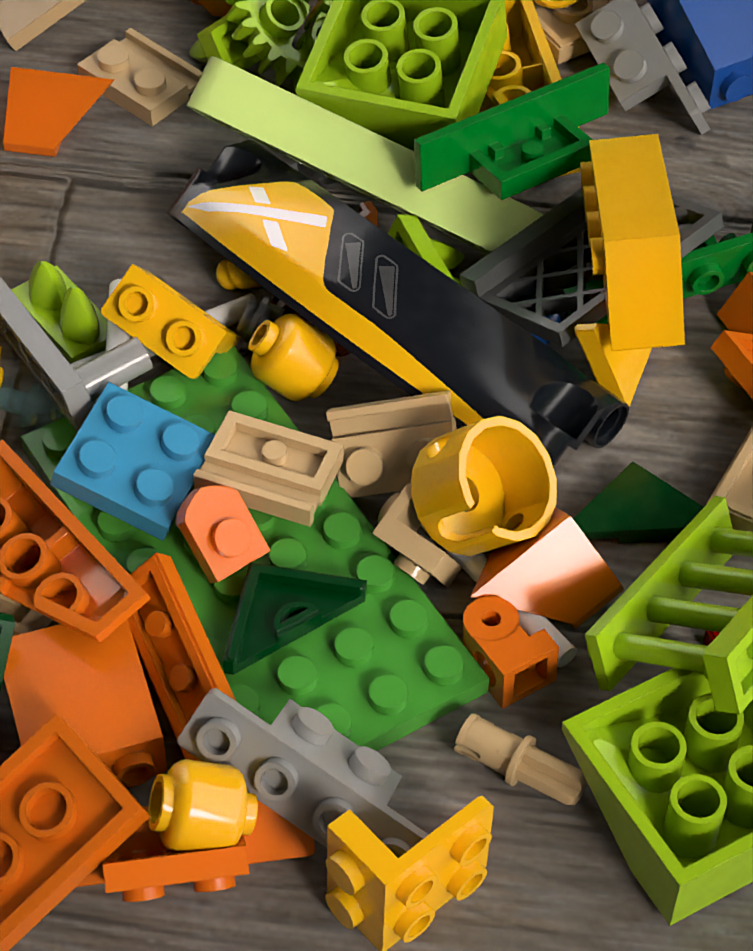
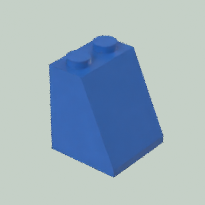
[647,0,753,110]

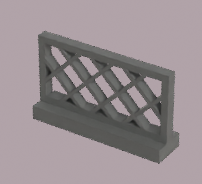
[459,188,724,347]

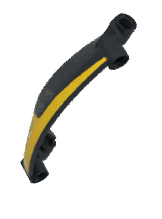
[167,140,629,468]

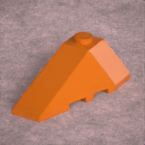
[0,439,151,643]

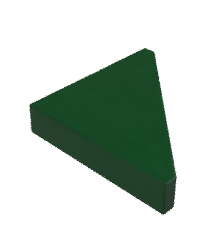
[573,461,704,544]
[223,562,367,675]

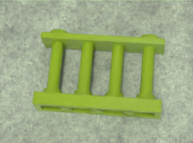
[585,496,753,715]

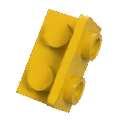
[101,264,241,379]

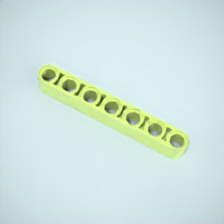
[186,56,543,254]

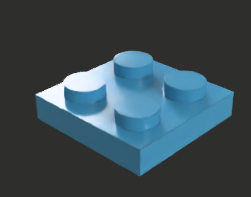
[50,382,215,541]

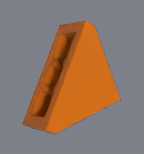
[3,67,115,157]
[470,507,624,629]

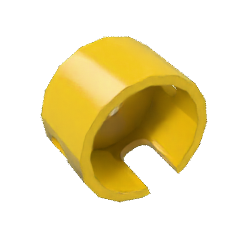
[411,416,557,557]

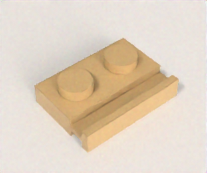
[77,28,203,127]
[326,390,457,498]
[193,410,344,527]

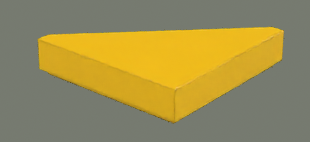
[574,323,652,407]

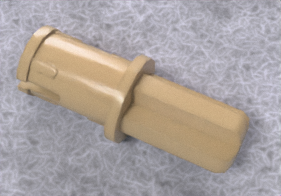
[454,713,587,805]

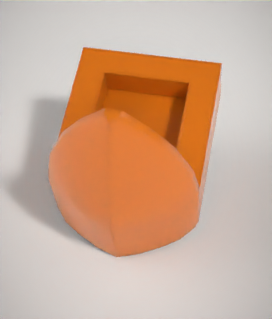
[175,486,271,584]

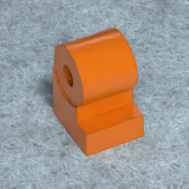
[462,596,559,709]

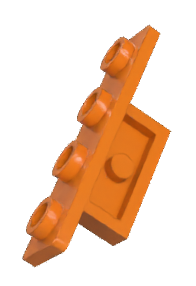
[77,800,315,902]

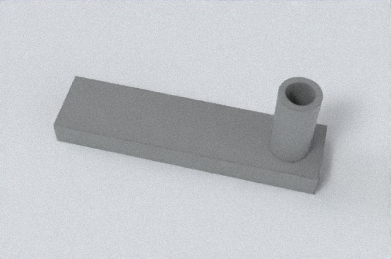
[0,277,153,433]

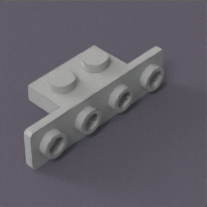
[575,0,711,135]
[177,688,429,858]

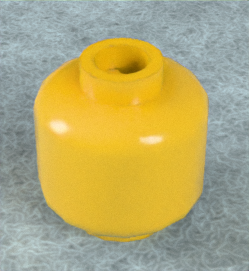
[248,314,339,401]
[148,759,258,852]

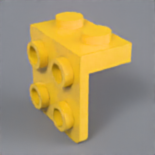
[325,796,494,951]

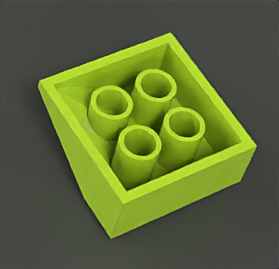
[295,0,507,151]
[561,668,753,926]

